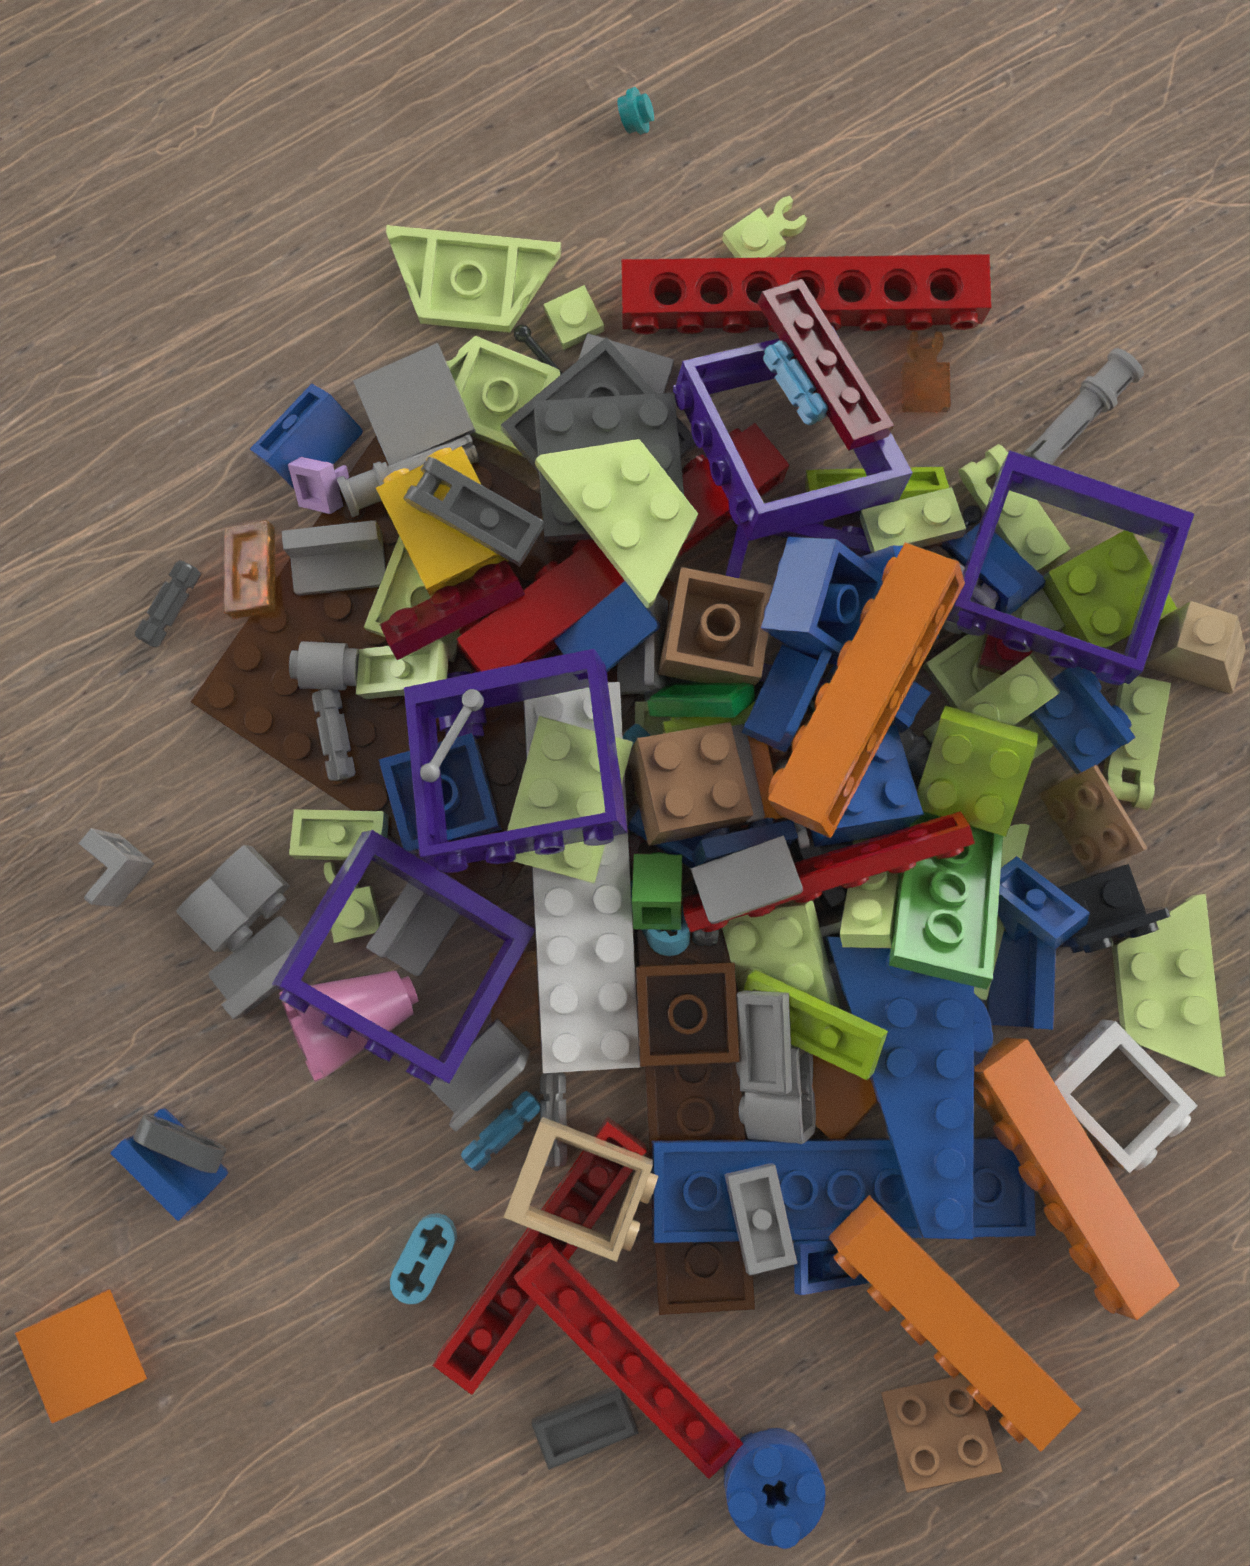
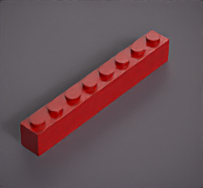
[456,423,790,673]

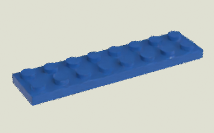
[652,1137,1036,1243]

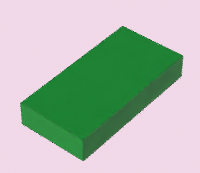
[647,683,756,718]

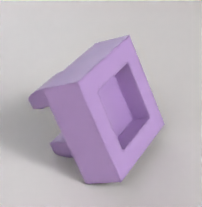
[288,457,349,514]

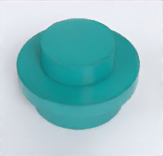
[617,87,654,135]

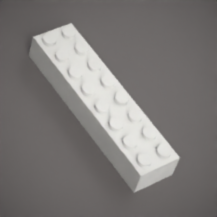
[524,682,640,1073]

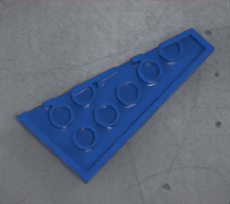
[825,937,974,1239]

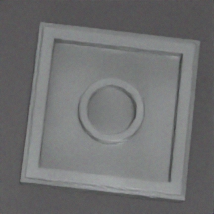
[353,343,476,465]

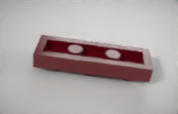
[379,559,525,661]

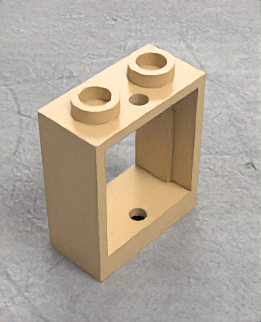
[503,1117,658,1262]

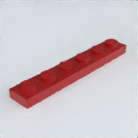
[683,811,975,932]
[514,1241,743,1479]

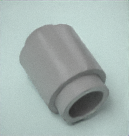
[289,641,359,690]

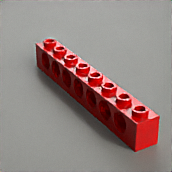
[621,254,992,335]

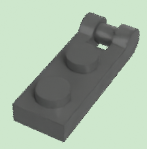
[403,457,545,567]

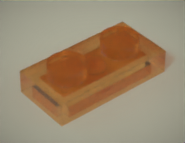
[224,520,275,619]

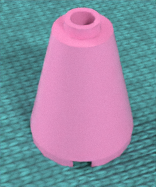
[279,971,419,1082]

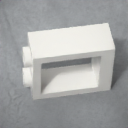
[1048,1019,1198,1173]

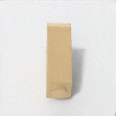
[1144,601,1246,694]

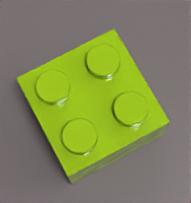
[1042,530,1177,649]
[917,705,1038,837]

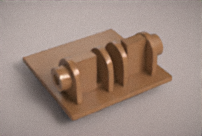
[1039,765,1147,874]
[881,1375,1003,1493]

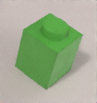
[632,852,682,930]

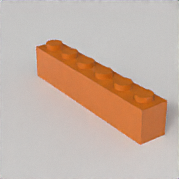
[768,542,965,838]
[974,1038,1180,1320]
[828,1195,1082,1452]

